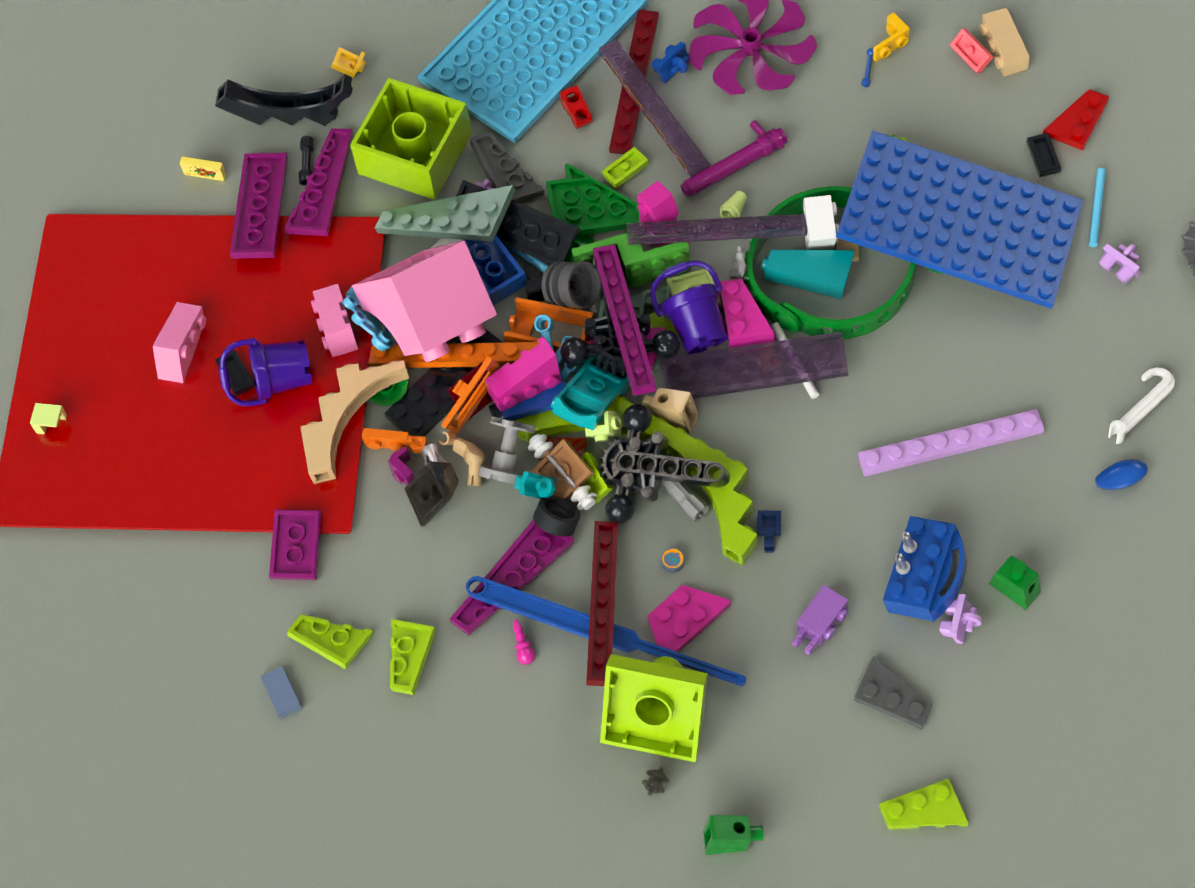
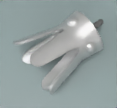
[421,444,448,478]

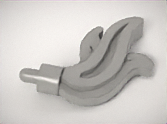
[729,246,746,279]

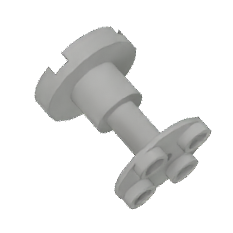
[478,416,536,484]

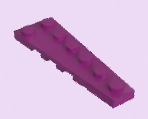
[285,128,353,236]
[450,519,575,635]

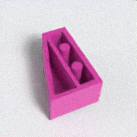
[637,180,689,248]
[720,279,774,353]
[485,336,561,412]

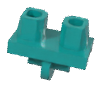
[514,471,557,499]

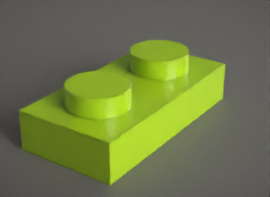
[601,147,649,189]
[581,452,613,503]

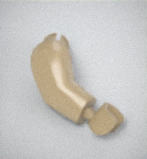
[439,432,486,486]

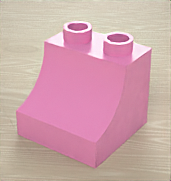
[352,240,497,362]

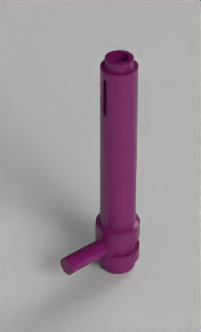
[680,120,788,197]

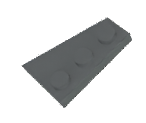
[854,656,932,729]

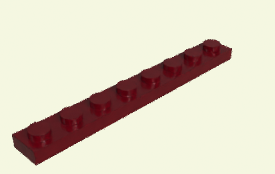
[609,10,659,155]
[586,521,618,686]

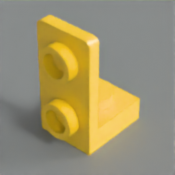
[873,12,910,62]

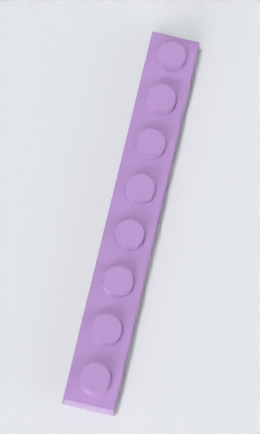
[858,409,1044,477]

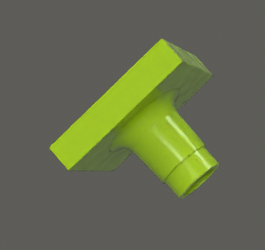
[600,654,708,762]

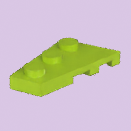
[287,614,373,669]
[390,619,437,695]
[879,778,968,829]

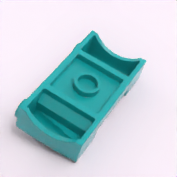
[551,356,630,430]

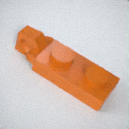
[362,428,427,454]

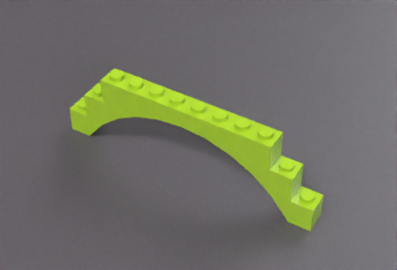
[514,395,758,566]

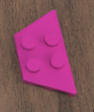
[647,585,731,653]

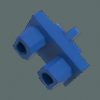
[651,41,689,83]

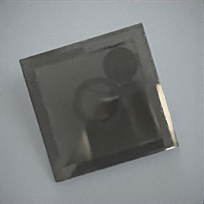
[404,461,459,526]

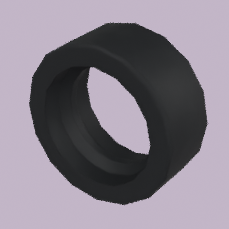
[533,496,581,537]

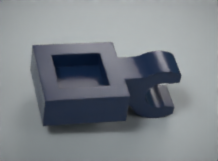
[757,510,781,553]

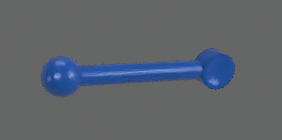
[861,48,873,87]

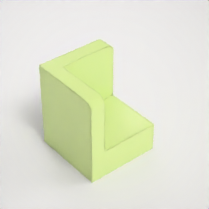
[30,403,67,434]

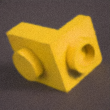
[330,47,366,78]

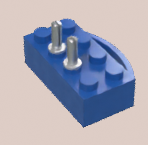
[883,516,967,622]

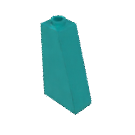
[761,250,855,300]

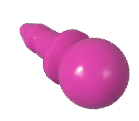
[513,619,535,665]

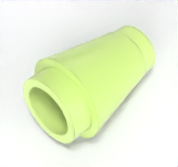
[720,191,747,223]

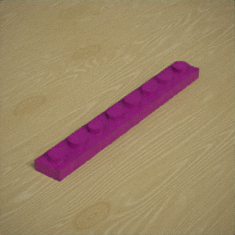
[593,244,656,396]

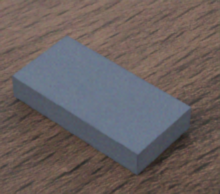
[261,666,302,719]

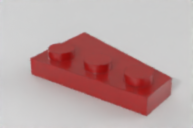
[1043,89,1110,150]

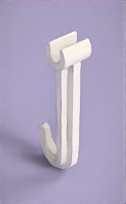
[1108,367,1175,444]

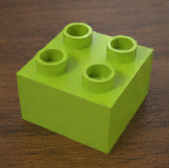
[350,78,472,200]

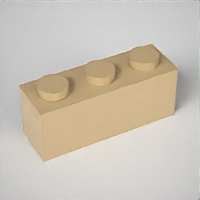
[979,8,1030,76]

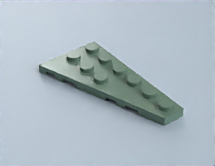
[375,185,516,242]

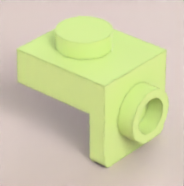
[585,411,622,442]

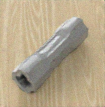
[649,464,709,521]

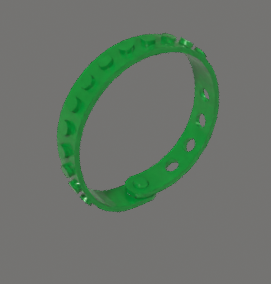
[743,186,916,340]

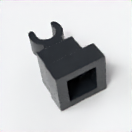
[524,264,545,302]

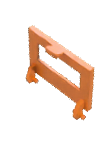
[441,356,503,435]

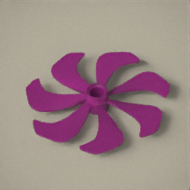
[689,0,817,95]

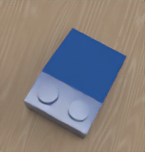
[462,235,526,305]

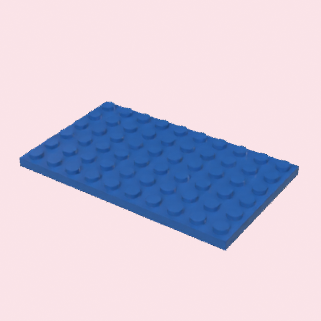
[836,130,1084,309]

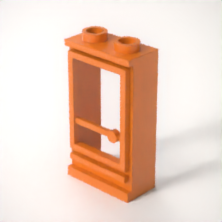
[504,297,594,353]

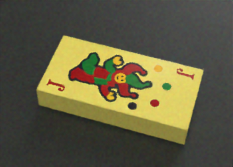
[180,156,227,181]

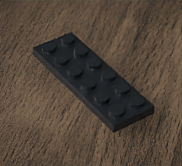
[456,180,580,264]
[384,329,504,437]

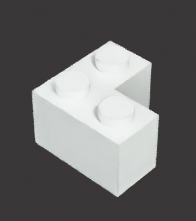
[803,195,839,250]

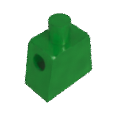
[989,556,1041,610]
[703,815,764,855]

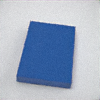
[502,365,566,421]

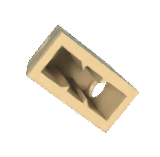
[642,388,699,434]

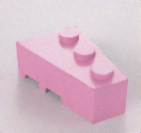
[311,284,358,357]
[153,302,206,383]

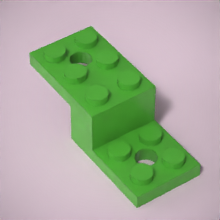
[571,230,691,288]

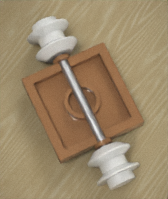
[528,434,596,510]

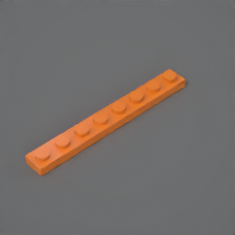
[368,342,540,368]

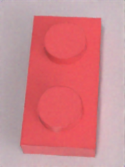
[950,28,994,73]

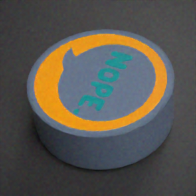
[661,548,685,573]

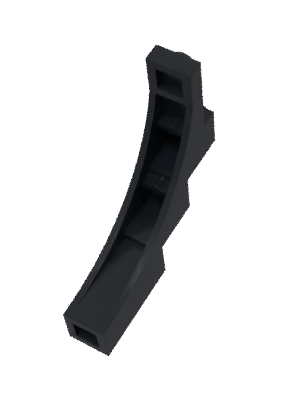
[215,74,353,126]

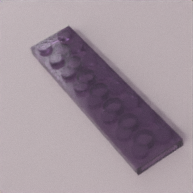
[661,332,848,399]

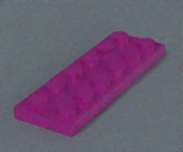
[230,152,288,259]

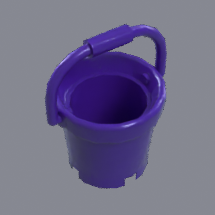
[650,260,728,355]
[218,338,312,406]

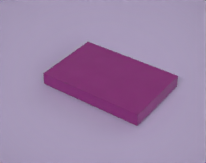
[269,509,322,580]

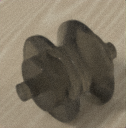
[642,767,669,796]

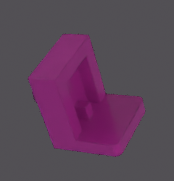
[388,447,416,488]

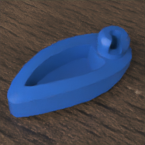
[1095,459,1148,490]

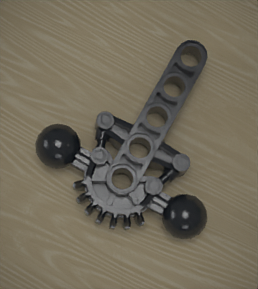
[560,284,680,377]
[597,404,730,523]

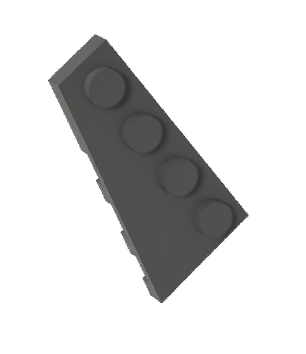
[470,132,544,203]

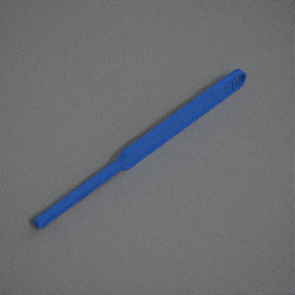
[466,576,746,686]

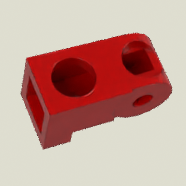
[560,85,593,129]

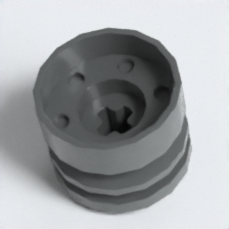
[541,262,602,309]

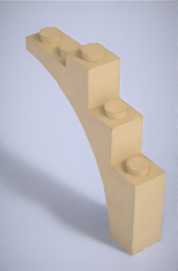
[300,360,410,484]

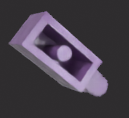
[792,585,849,655]

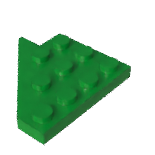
[546,164,640,236]

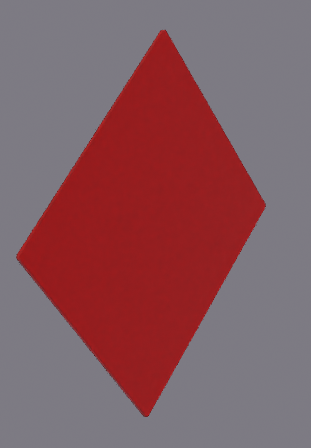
[0,214,385,534]

